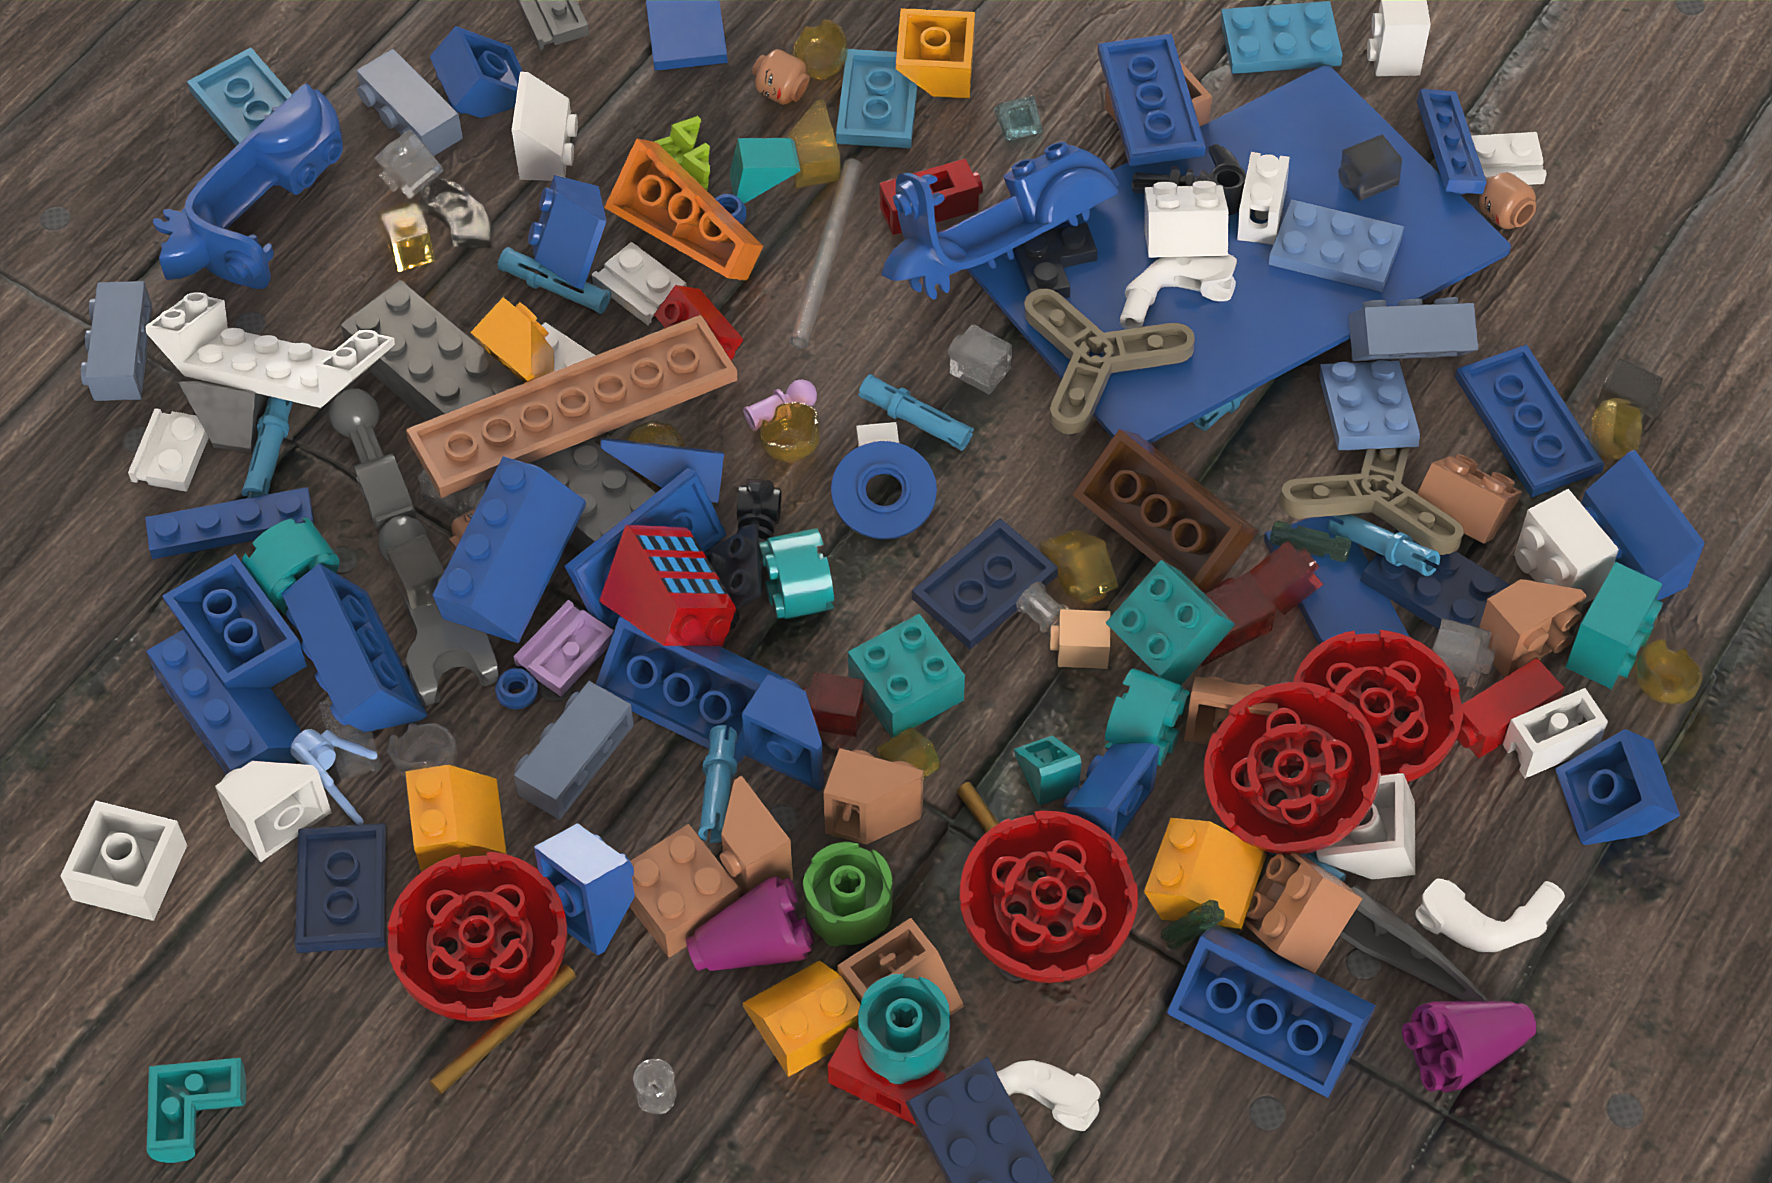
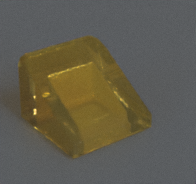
[877,727,940,778]

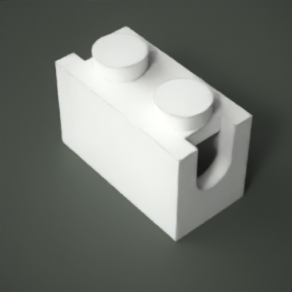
[1237,152,1290,245]
[1503,688,1608,778]

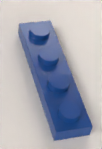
[1417,89,1487,194]
[145,487,315,559]

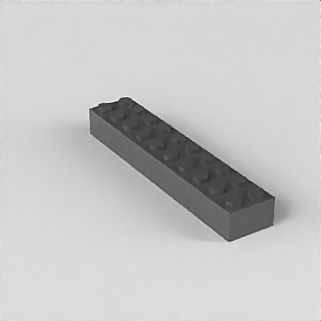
[341,280,656,553]

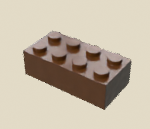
[1072,429,1258,597]

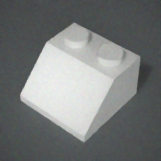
[1367,0,1431,76]
[512,72,578,181]
[215,761,332,862]
[1317,773,1415,879]

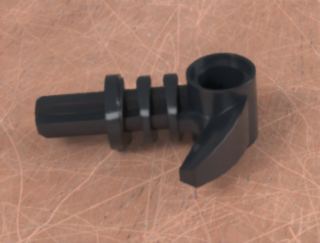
[1132,144,1246,215]
[736,478,782,576]

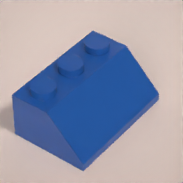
[1581,450,1705,600]
[162,554,307,688]

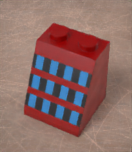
[599,525,736,646]

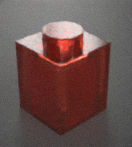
[1249,541,1324,615]
[803,671,865,737]

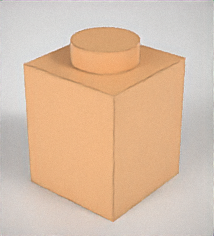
[1050,609,1110,669]

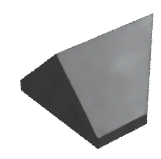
[178,381,268,453]

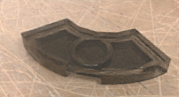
[419,176,492,248]

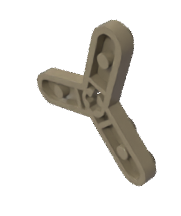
[1024,289,1195,434]
[1279,447,1464,555]

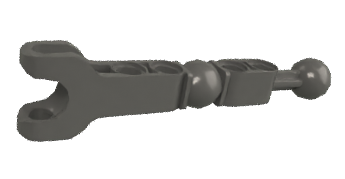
[329,388,500,707]

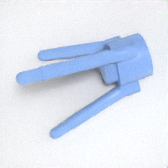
[290,729,377,825]

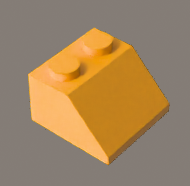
[896,8,975,98]
[470,297,554,383]
[405,765,507,872]
[1144,818,1267,929]
[743,960,861,1077]

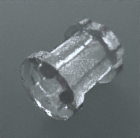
[1016,582,1071,637]
[633,1059,677,1115]

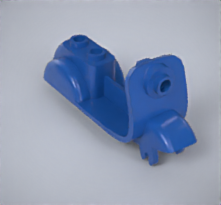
[153,84,343,289]
[881,142,1120,299]

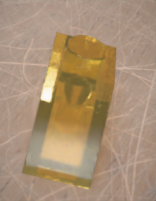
[787,99,841,188]
[377,201,435,272]
[1039,529,1118,604]

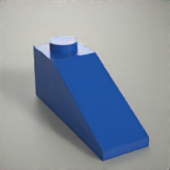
[600,437,724,503]

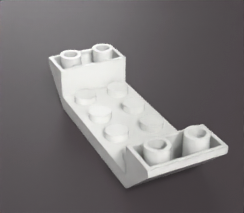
[145,292,395,408]

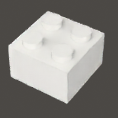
[1144,181,1228,257]
[1514,489,1619,604]
[61,800,187,921]

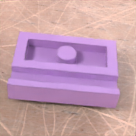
[513,600,614,697]

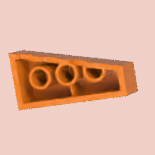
[604,138,764,281]

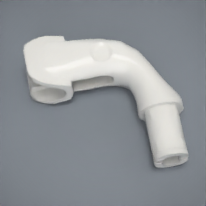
[1120,254,1237,329]
[1415,878,1565,952]
[996,1060,1100,1131]

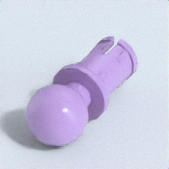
[743,379,817,431]

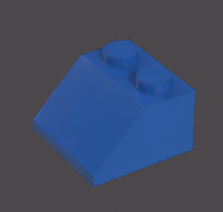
[430,26,523,118]
[528,175,607,289]
[742,674,824,791]
[1555,729,1680,845]
[1063,743,1160,842]
[534,823,635,955]

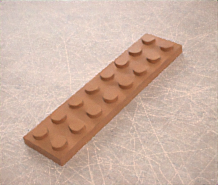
[406,315,737,498]

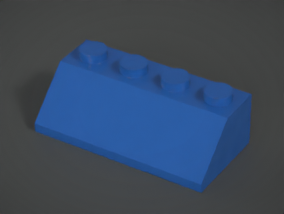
[432,456,586,643]
[281,563,428,733]
[596,616,785,763]
[146,629,302,775]
[1167,923,1376,1098]

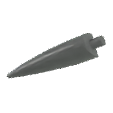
[1339,885,1488,1001]

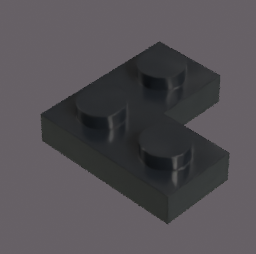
[1013,222,1097,298]

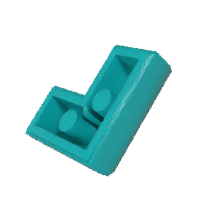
[147,1058,247,1163]

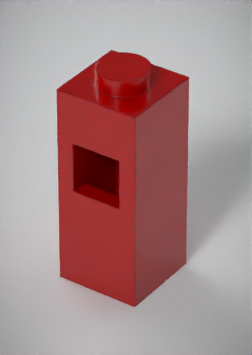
[879,158,983,235]
[1457,658,1564,758]
[828,1027,946,1126]

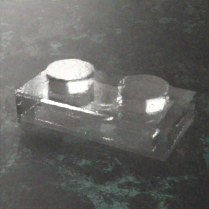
[318,699,382,781]

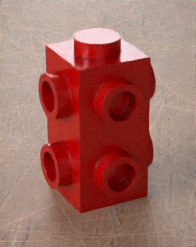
[654,285,744,361]

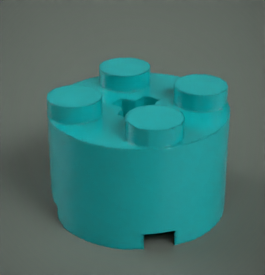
[241,517,340,615]
[759,528,834,620]
[1105,668,1191,766]
[858,974,950,1084]

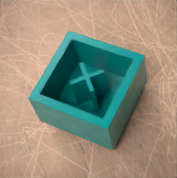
[1106,560,1236,685]
[1565,562,1663,690]
[848,613,965,739]

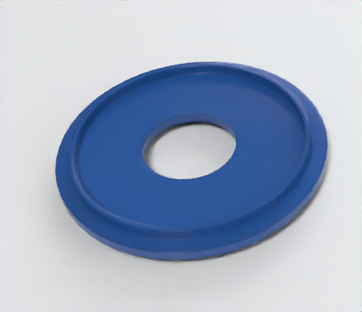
[831,441,937,539]

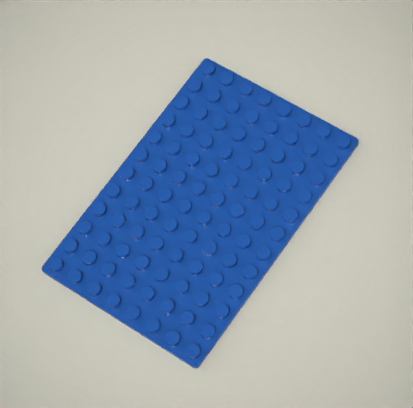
[966,66,1511,444]

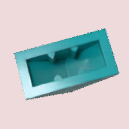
[729,138,801,204]
[1014,735,1082,806]

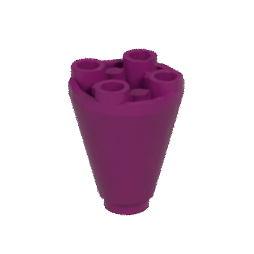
[686,876,814,971]
[1402,1001,1536,1093]

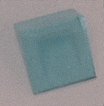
[994,96,1043,141]

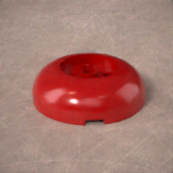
[1293,630,1463,783]
[1204,682,1381,855]
[959,811,1138,983]
[387,852,567,1021]

